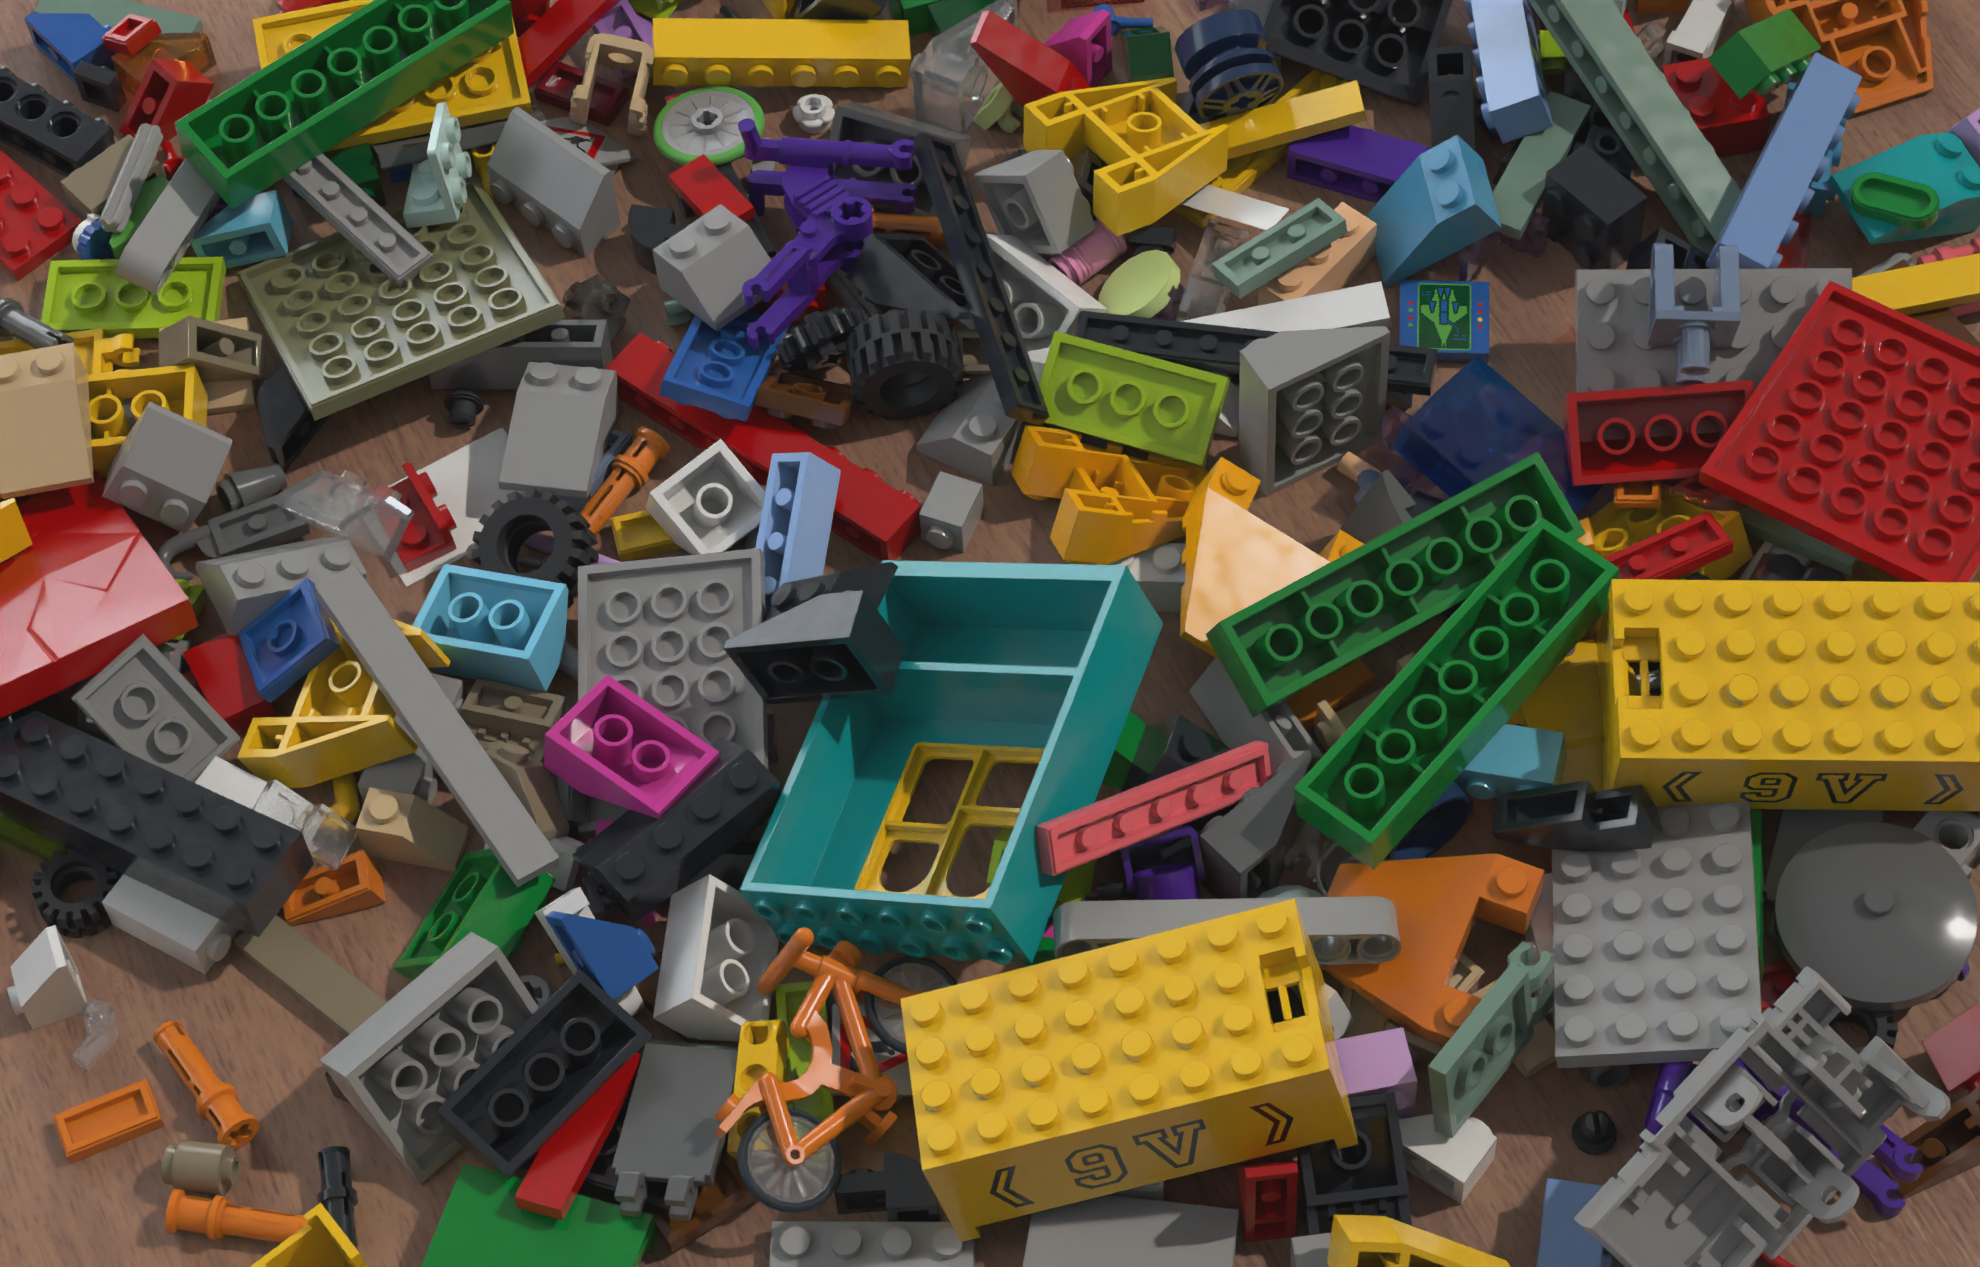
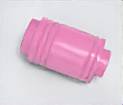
[1048,218,1128,286]

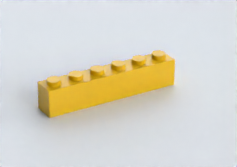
[652,18,911,88]

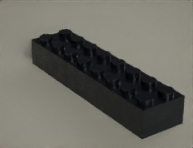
[0,707,314,937]

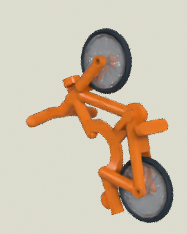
[713,927,958,1213]

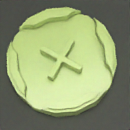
[1099,250,1180,318]

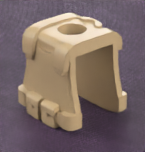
[570,33,654,137]

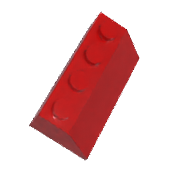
[1562,380,1754,486]

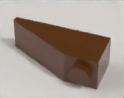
[1881,1087,1980,1199]

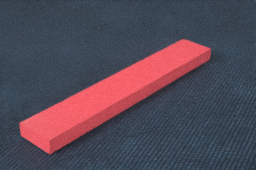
[1036,740,1272,876]

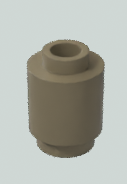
[161,1140,241,1195]

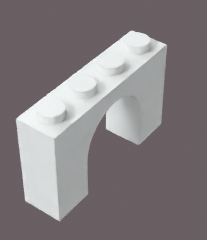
[102,756,315,974]

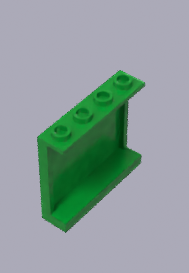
[421,1163,659,1267]

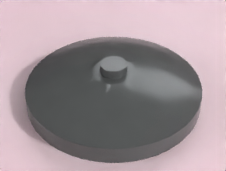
[1773,822,1978,1011]

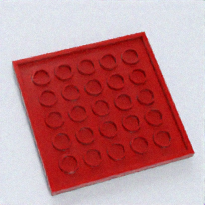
[1698,281,1980,582]

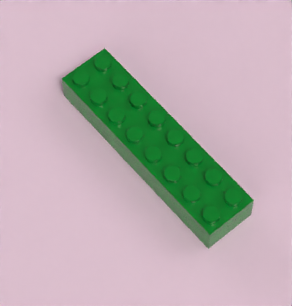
[175,0,514,209]
[1205,451,1586,718]
[1294,517,1619,870]

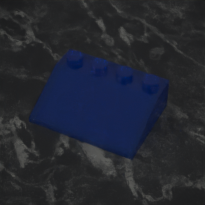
[1391,355,1606,516]

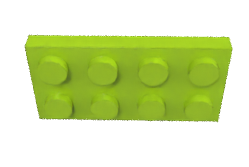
[41,257,226,339]
[1039,331,1230,468]

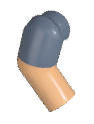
[1337,452,1381,504]

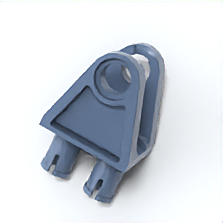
[1647,243,1741,385]

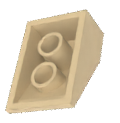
[0,342,94,499]

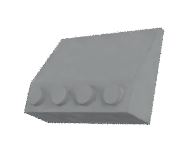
[1239,326,1390,497]
[319,932,539,1184]
[1022,1195,1240,1267]

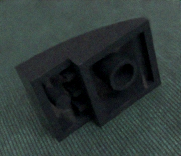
[1296,1092,1412,1236]

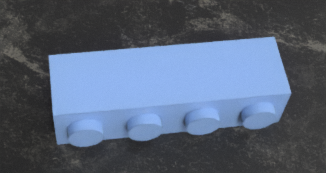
[755,452,841,617]

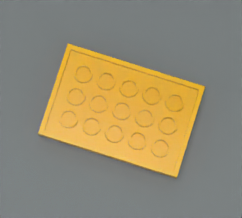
[252,0,533,152]

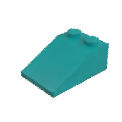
[1828,132,1980,245]

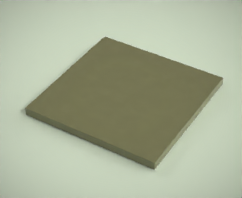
[236,177,565,421]

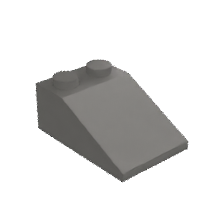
[498,361,620,498]

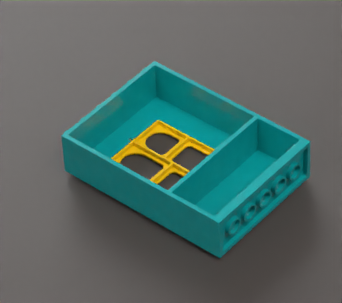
[740,560,1163,965]

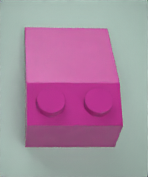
[543,675,720,819]

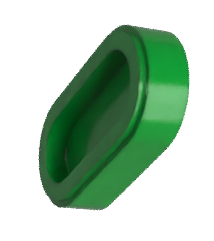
[1851,172,1940,230]

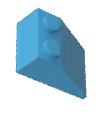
[1366,135,1502,288]

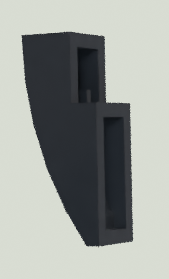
[1491,780,1658,851]

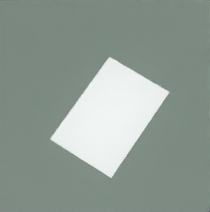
[352,427,542,587]

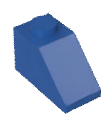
[24,13,123,85]
[545,911,659,1000]

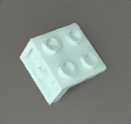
[403,102,472,228]

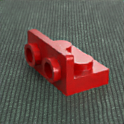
[367,461,457,573]

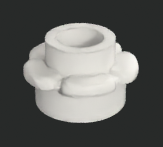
[793,94,835,134]

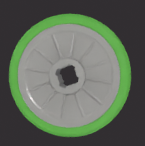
[653,86,765,166]

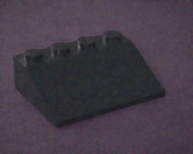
[1262,0,1453,107]

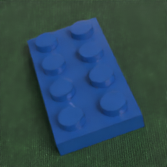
[659,308,789,422]

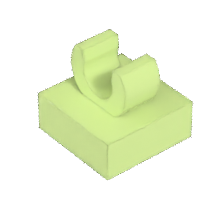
[972,82,1024,133]

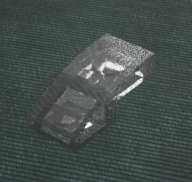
[252,779,357,870]

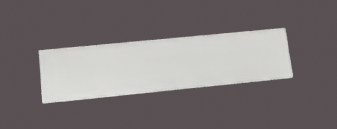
[1180,184,1289,230]

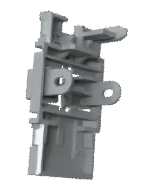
[1573,966,1951,1267]

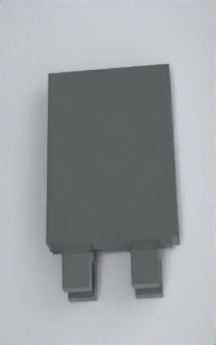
[612,1043,738,1221]

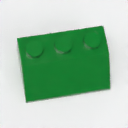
[393,849,555,980]

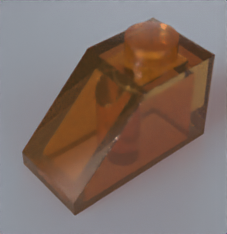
[111,32,217,96]

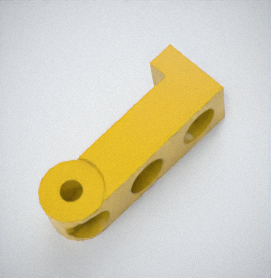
[727,1020,789,1167]

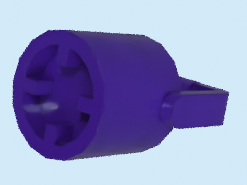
[1120,825,1206,900]

